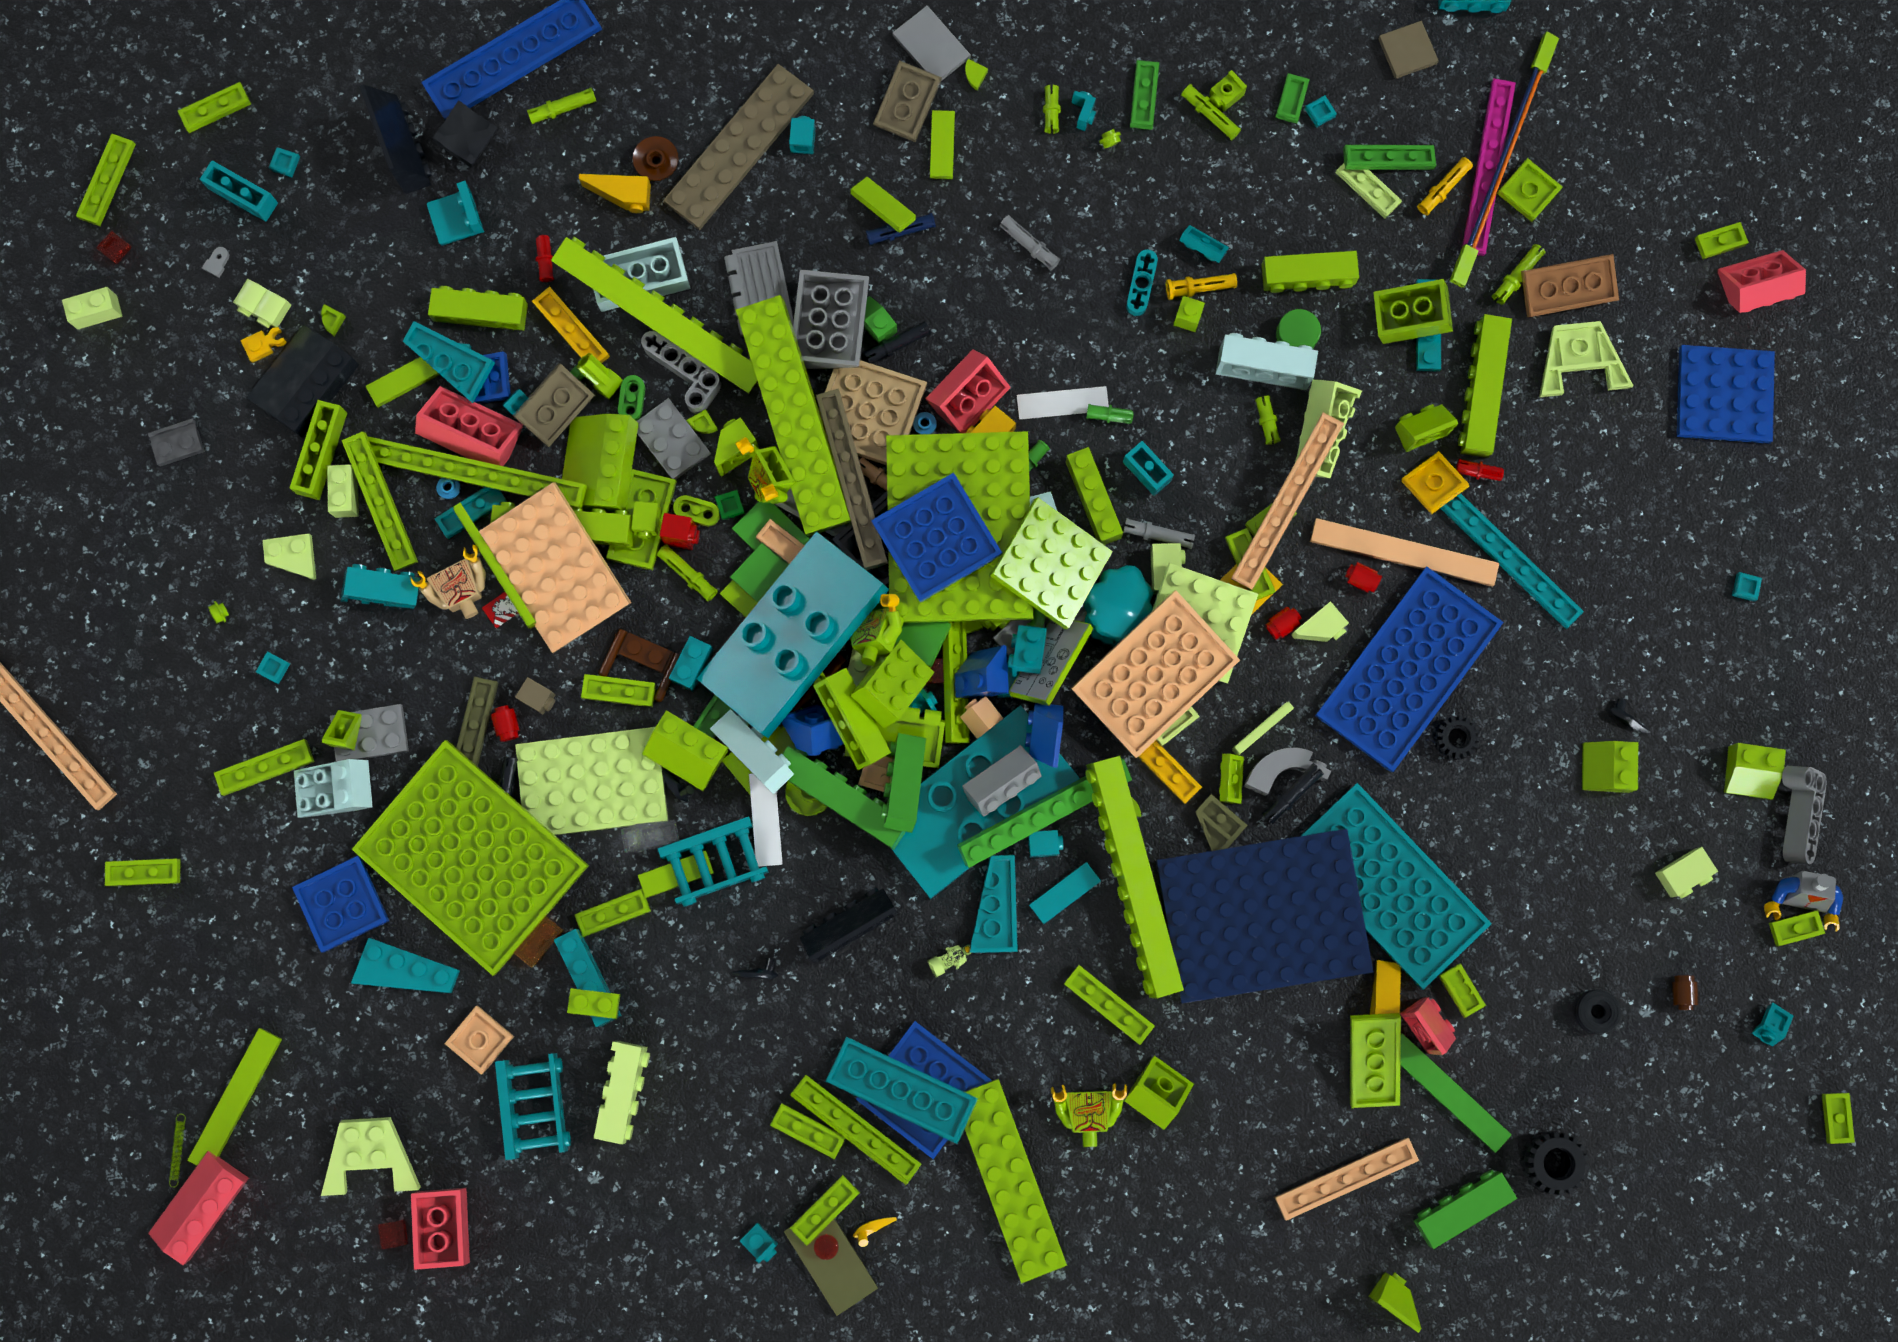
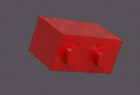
[659,513,700,550]

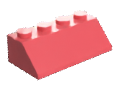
[415,386,523,466]
[148,1151,249,1265]

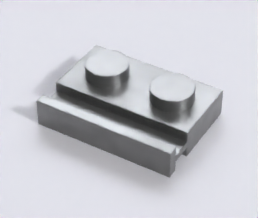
[148,419,205,467]

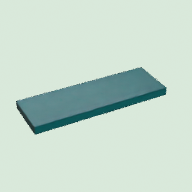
[826,1037,978,1144]

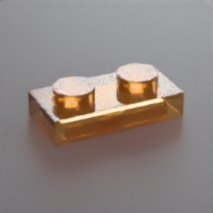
[513,916,564,968]

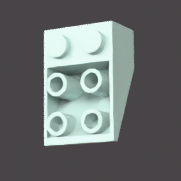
[294,759,372,818]

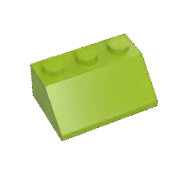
[642,710,728,791]

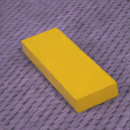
[1138,740,1202,804]

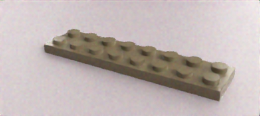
[663,64,814,230]

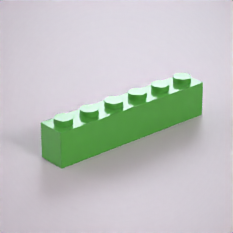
[783,746,906,850]

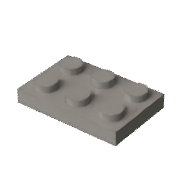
[637,398,711,480]
[330,704,409,762]

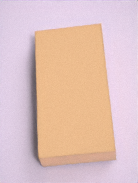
[756,519,805,564]

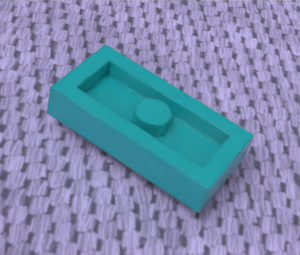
[1179,225,1229,263]

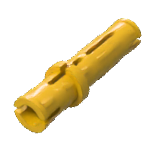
[1417,157,1473,216]

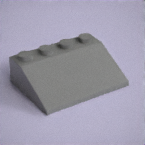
[793,270,869,369]

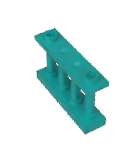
[657,816,769,907]
[495,1053,571,1160]

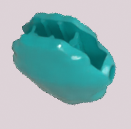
[1083,565,1154,647]

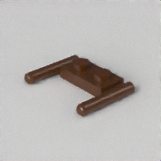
[598,629,680,702]

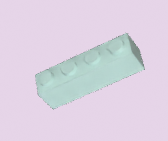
[710,709,794,794]

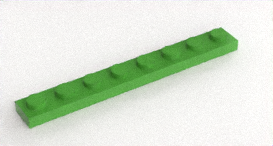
[957,758,1132,868]

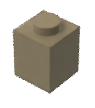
[515,677,556,714]

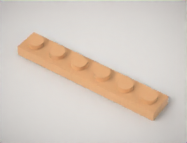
[1275,1138,1419,1221]

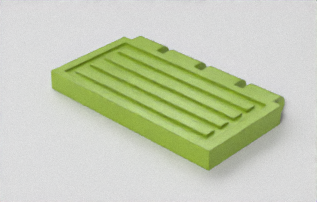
[844,707,945,768]

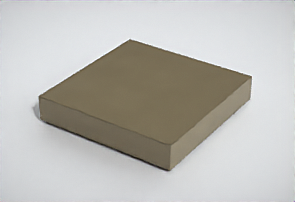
[1378,21,1439,79]

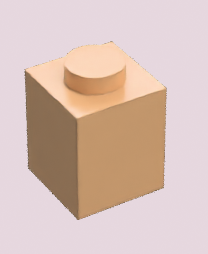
[960,696,1003,739]

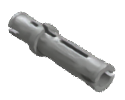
[999,215,1060,271]
[1123,518,1195,549]

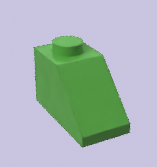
[864,296,897,345]

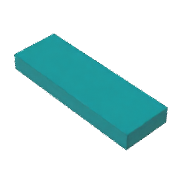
[434,487,507,539]
[1029,862,1101,925]

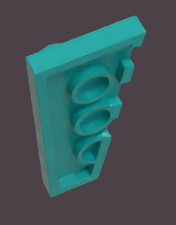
[403,321,495,403]
[969,855,1018,953]
[351,938,460,993]

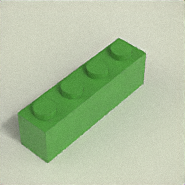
[881,733,926,833]
[1414,1170,1518,1249]

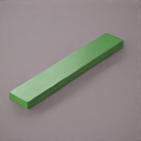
[1400,1033,1511,1153]

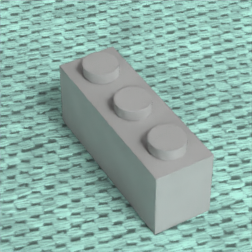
[962,745,1042,817]

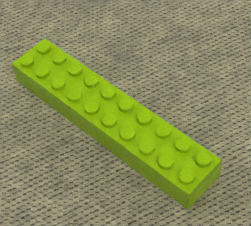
[736,295,851,537]

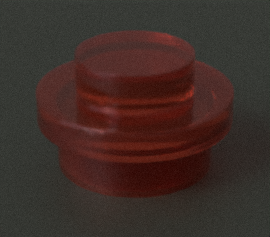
[814,1234,839,1260]

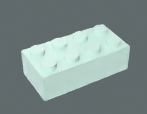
[593,237,691,312]
[1216,333,1318,390]

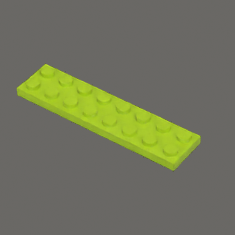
[964,1079,1067,1283]

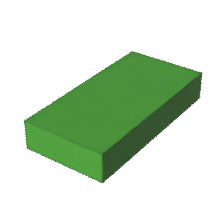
[1275,73,1310,124]

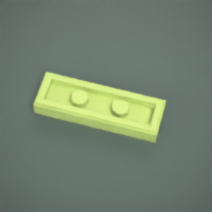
[1335,163,1402,219]
[1232,702,1294,756]

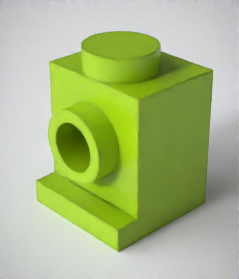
[1209,70,1247,112]

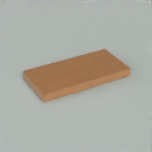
[1521,254,1619,317]

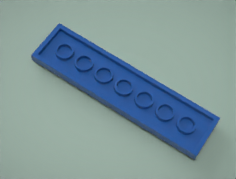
[421,0,602,120]

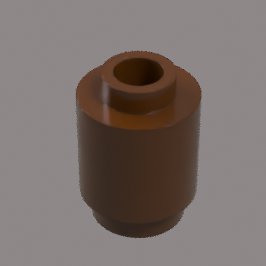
[1672,975,1698,1010]

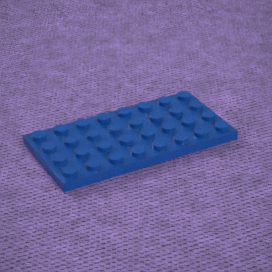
[1315,566,1504,773]

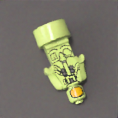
[927,945,971,978]

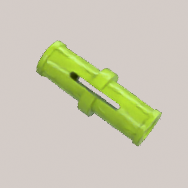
[1043,85,1061,134]
[1255,396,1281,445]

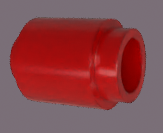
[1345,562,1382,593]
[1265,607,1302,640]
[491,705,520,742]

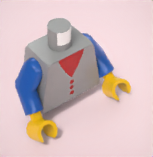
[1764,871,1843,932]

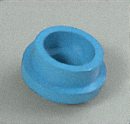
[913,412,937,434]
[436,478,460,499]

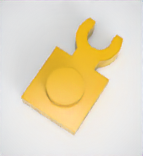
[241,327,287,363]

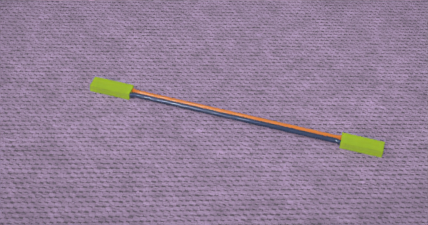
[1450,32,1559,288]

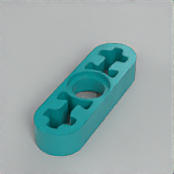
[1126,249,1158,316]

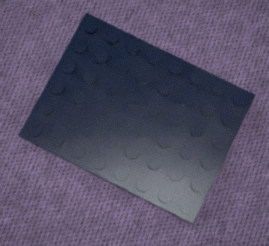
[1156,829,1373,1004]

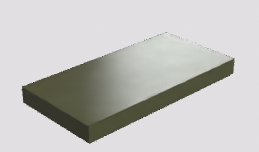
[784,1218,878,1316]

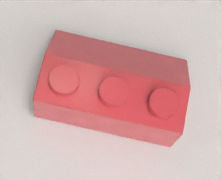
[1718,250,1806,313]
[925,349,1011,433]

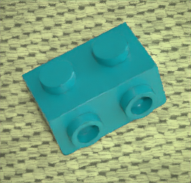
[1008,625,1047,677]

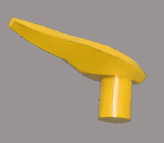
[853,1217,897,1247]

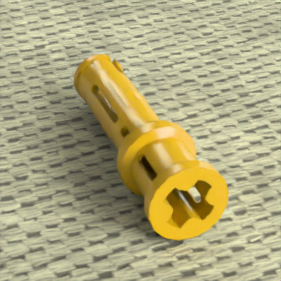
[1166,273,1237,300]

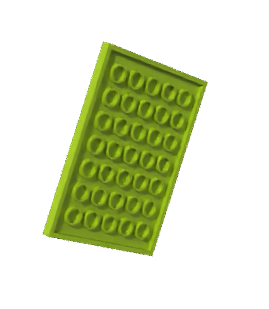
[886,431,1033,623]
[352,740,589,976]

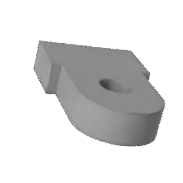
[202,247,230,278]

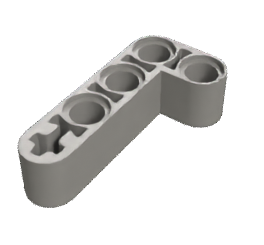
[641,331,721,414]
[1782,766,1827,864]

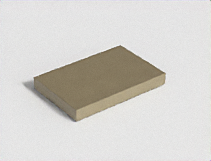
[873,60,942,142]
[513,363,595,447]

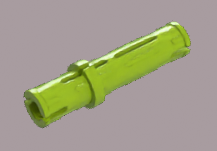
[1181,84,1241,141]
[527,88,597,124]
[1492,244,1545,305]
[657,544,718,602]

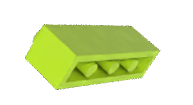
[1261,251,1359,293]
[428,286,528,331]
[290,400,347,500]
[1065,447,1123,545]
[813,668,891,770]

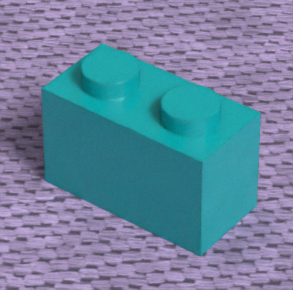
[1123,441,1174,496]
[669,636,714,692]

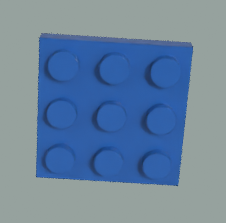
[292,856,389,953]

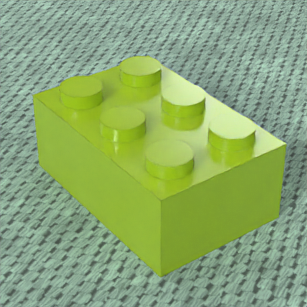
[1374,279,1453,344]
[850,640,934,728]

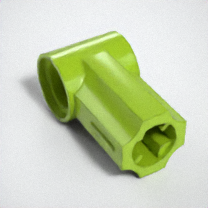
[576,353,623,399]

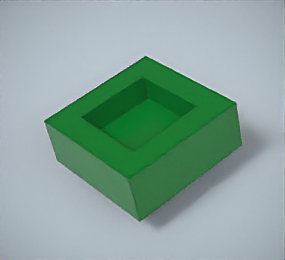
[715,490,745,521]

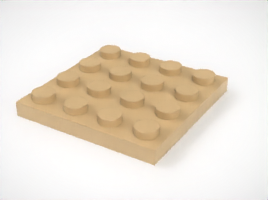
[819,360,927,465]

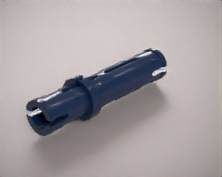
[866,213,936,245]

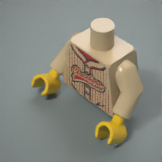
[410,545,486,619]

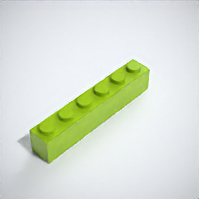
[1458,314,1512,458]
[490,502,634,547]

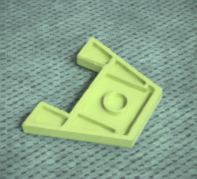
[1539,321,1633,397]
[321,1117,421,1196]

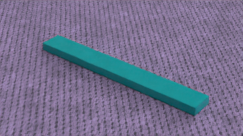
[1440,493,1584,629]

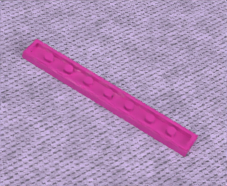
[1462,78,1516,256]

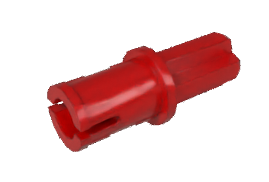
[535,235,554,282]
[1456,459,1504,481]

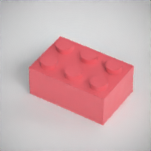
[411,1188,470,1270]

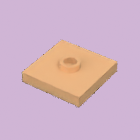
[445,1006,514,1075]

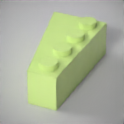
[1295,379,1362,478]
[594,1041,650,1145]

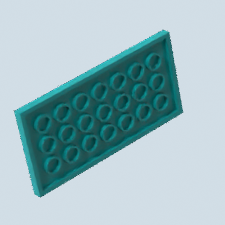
[1301,783,1492,990]

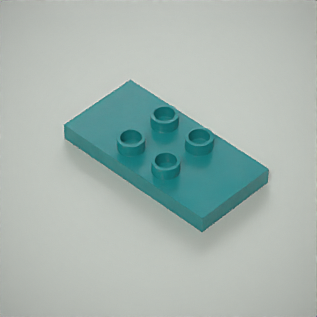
[696,531,889,738]
[890,705,1080,899]

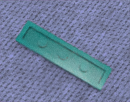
[1416,279,1441,372]

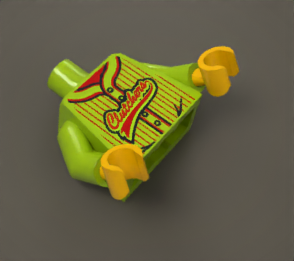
[735,437,795,504]
[850,594,904,666]
[1051,1083,1127,1147]

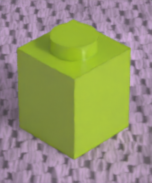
[1174,296,1205,332]
[631,501,661,539]

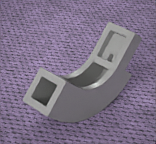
[1244,748,1331,796]

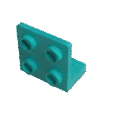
[427,181,484,246]

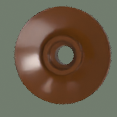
[633,136,679,181]

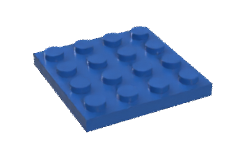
[1677,345,1775,444]
[871,473,1002,603]
[856,1021,992,1159]

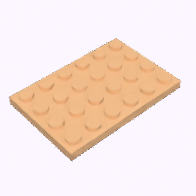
[478,482,631,653]
[1071,590,1240,758]

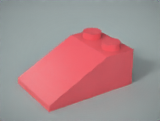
[1400,997,1456,1055]

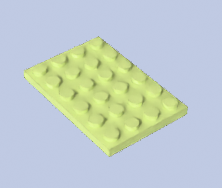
[515,727,668,836]

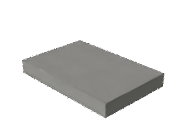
[892,5,971,81]

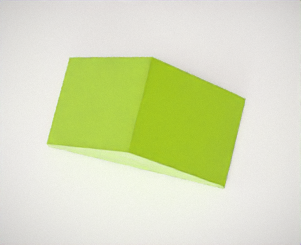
[322,710,362,751]

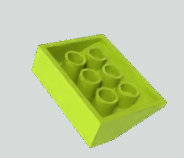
[562,414,639,513]

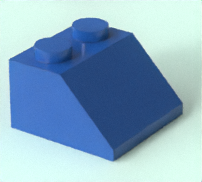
[955,645,1009,699]
[1025,703,1063,768]
[782,704,844,756]

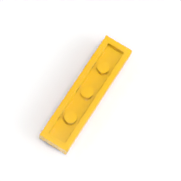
[532,287,610,363]

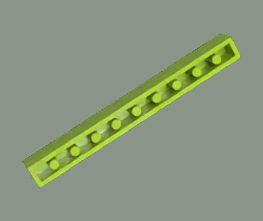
[551,237,758,394]
[1086,756,1184,998]

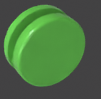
[1276,309,1321,348]

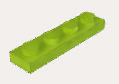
[76,134,136,226]
[214,739,314,796]
[1064,965,1155,1045]

